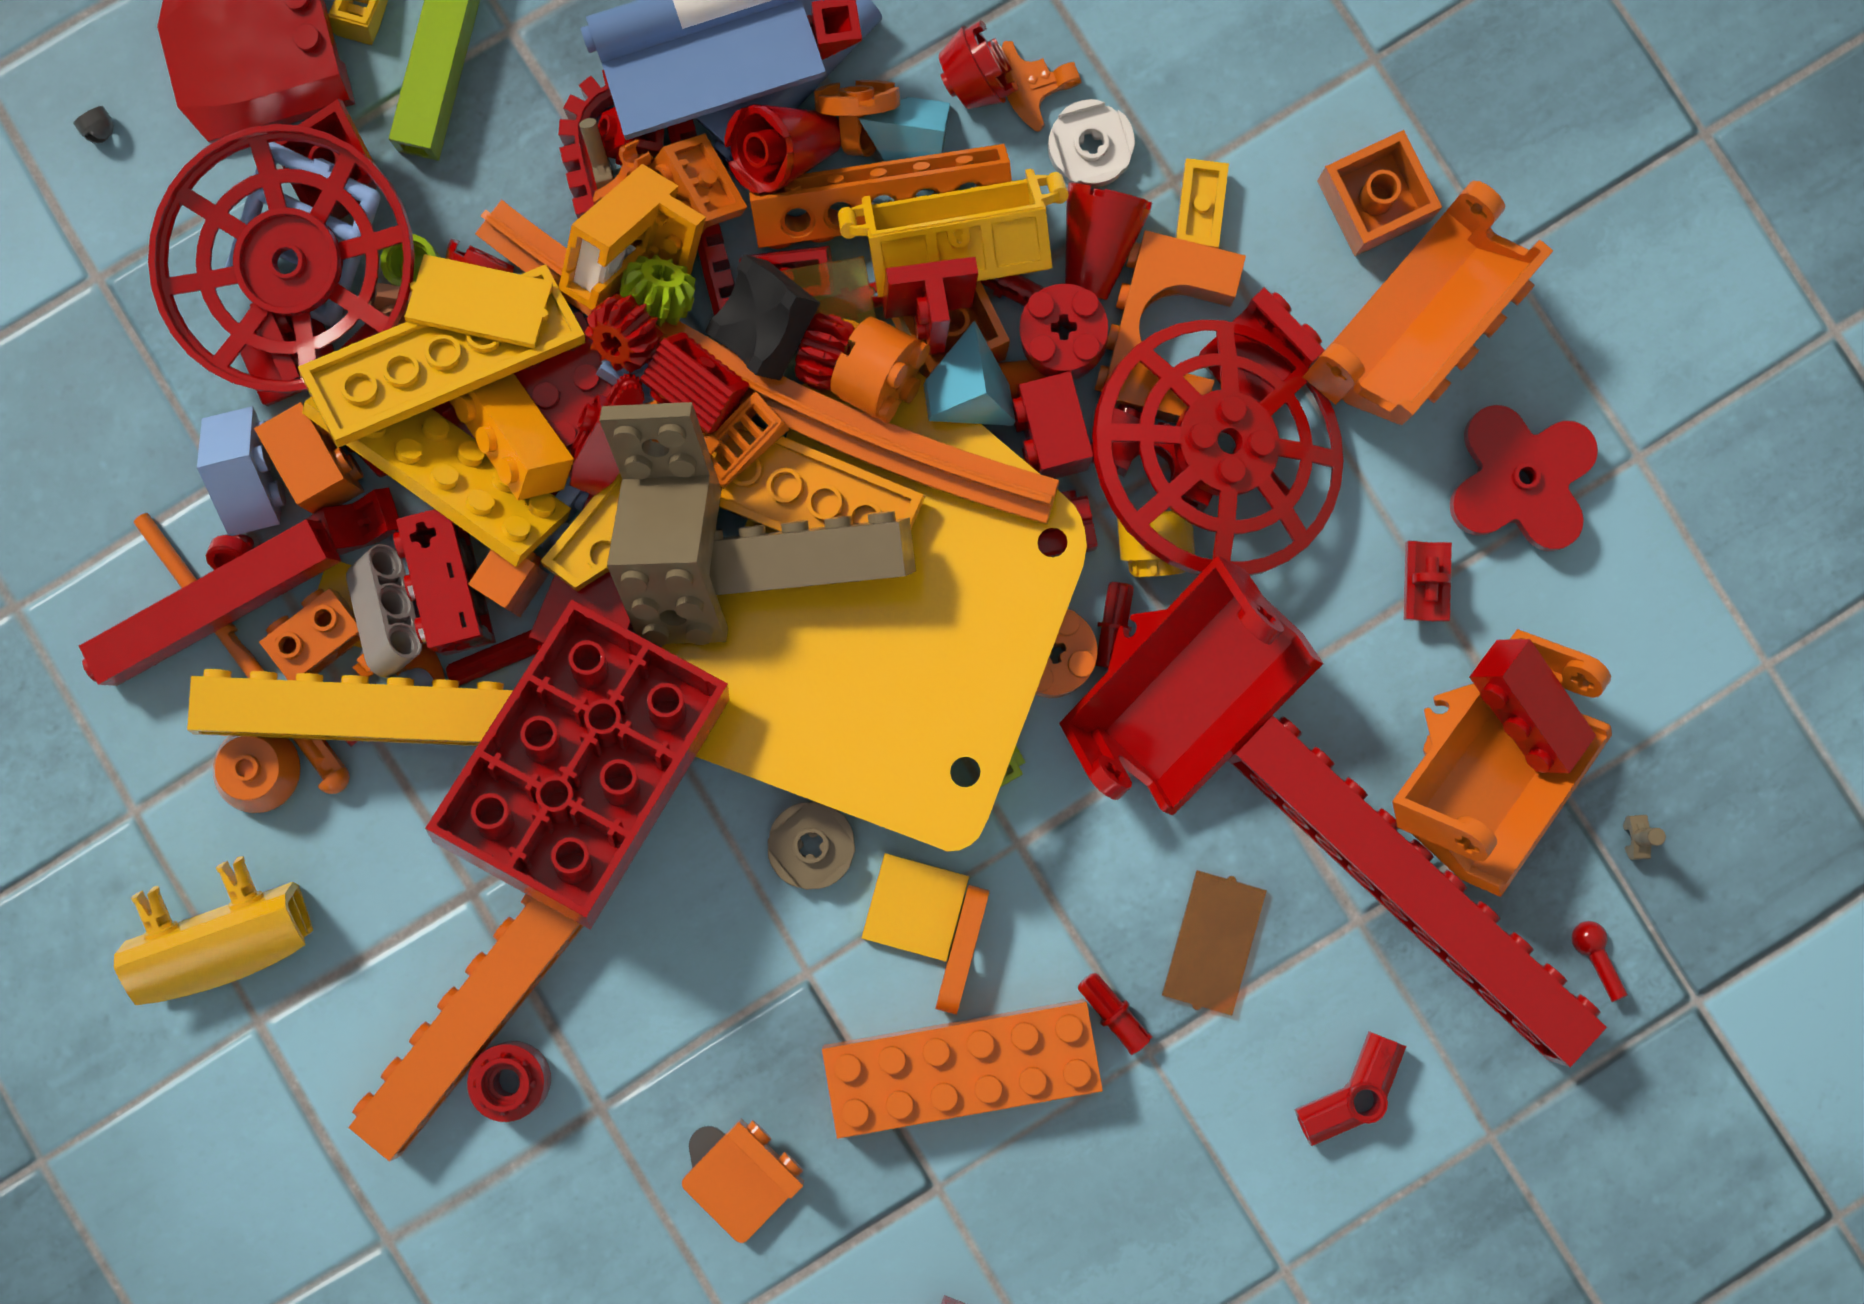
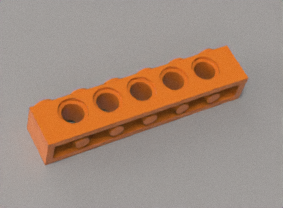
[749,144,1012,249]

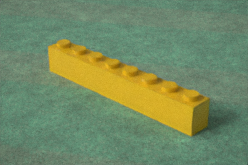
[187,669,513,746]

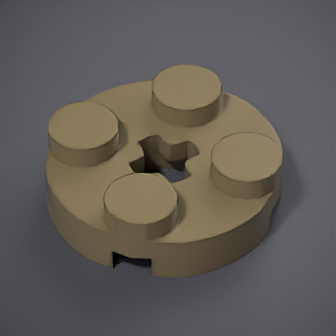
[768,802,855,890]

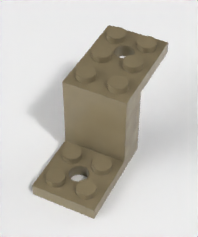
[599,402,728,646]

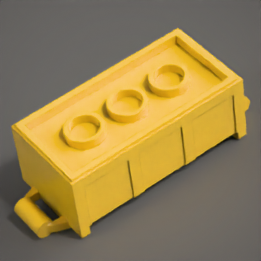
[838,169,1069,298]

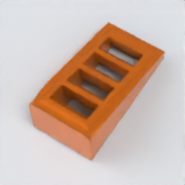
[710,392,790,488]

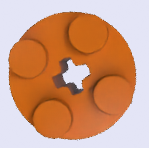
[831,316,930,423]
[1035,609,1097,698]

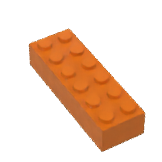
[822,999,1103,1139]

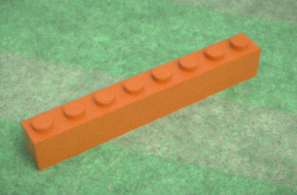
[348,880,621,1162]

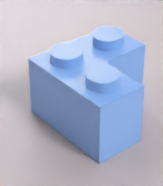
[197,406,286,536]

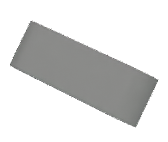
[346,544,422,678]

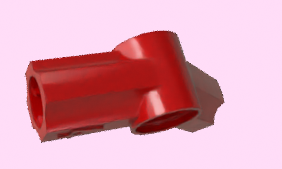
[1294,1031,1407,1146]

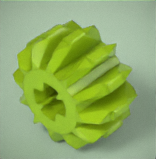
[620,254,696,327]

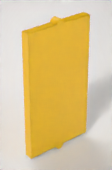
[405,254,553,349]

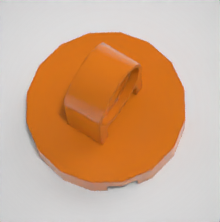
[814,80,900,157]

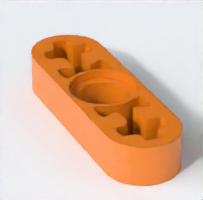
[935,885,990,1015]

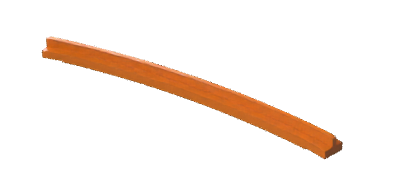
[475,199,1060,524]

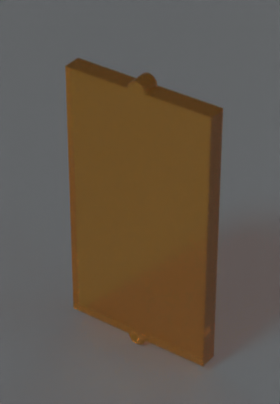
[1161,870,1267,1016]

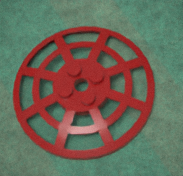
[148,124,415,393]
[1092,320,1344,576]

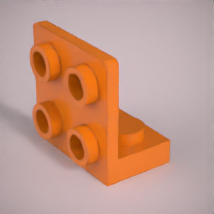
[649,133,747,233]

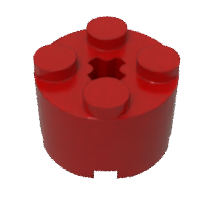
[1019,284,1108,380]

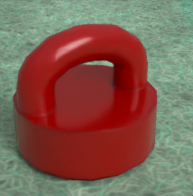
[205,534,254,570]

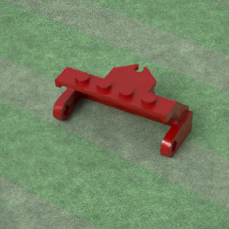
[1059,555,1324,816]

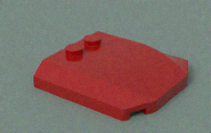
[157,0,355,144]

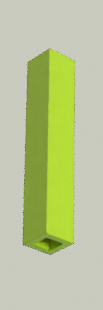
[388,0,480,161]

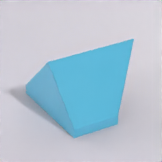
[859,97,950,161]
[924,320,1015,426]

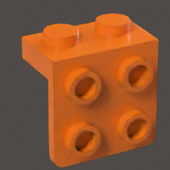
[682,1118,804,1243]

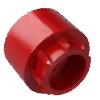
[467,1041,551,1122]

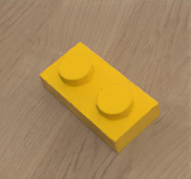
[1175,158,1229,248]

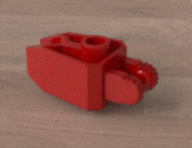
[569,372,645,495]

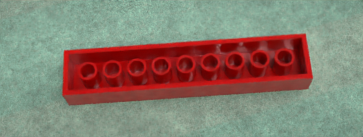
[1228,715,1607,1068]

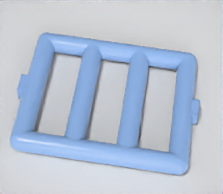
[225,142,381,327]

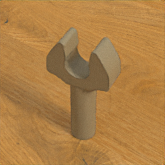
[579,118,614,189]
[1623,815,1666,860]

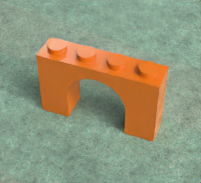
[1094,230,1246,424]

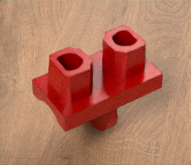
[1404,541,1452,622]

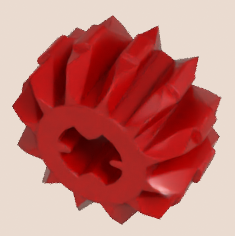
[584,294,664,373]
[795,313,855,391]

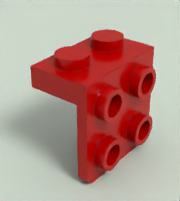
[1199,287,1325,402]

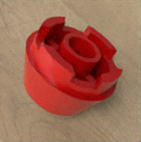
[939,20,1018,109]

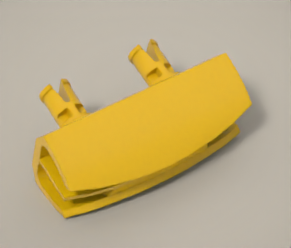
[114,856,313,1005]

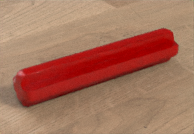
[446,629,540,686]

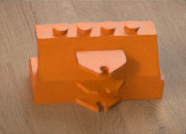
[1303,180,1553,425]
[1392,629,1612,897]

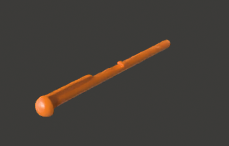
[133,513,350,794]

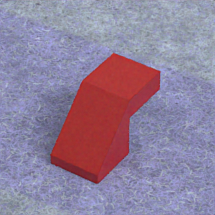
[807,0,862,60]
[306,487,399,555]

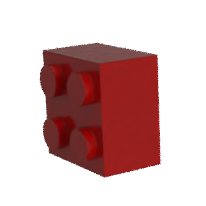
[1012,371,1093,479]

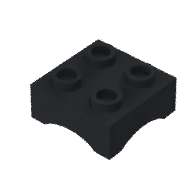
[705,254,820,380]

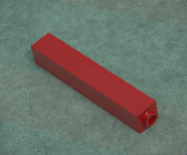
[79,519,342,686]

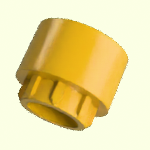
[1117,510,1195,577]

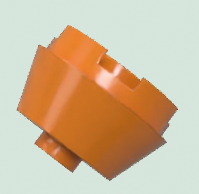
[213,736,300,813]

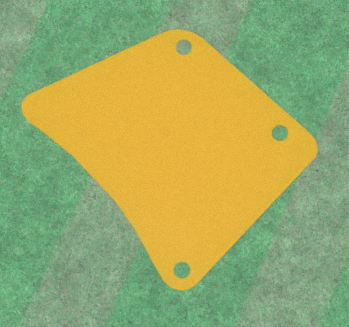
[661,318,1087,852]

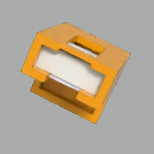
[558,164,706,310]

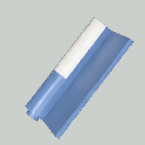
[580,0,827,140]

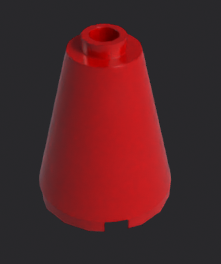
[724,104,841,194]
[1065,183,1153,300]

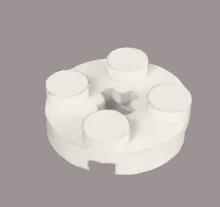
[1048,99,1135,188]

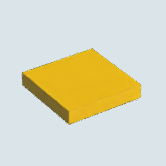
[861,853,969,962]

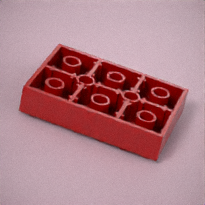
[425,599,730,930]

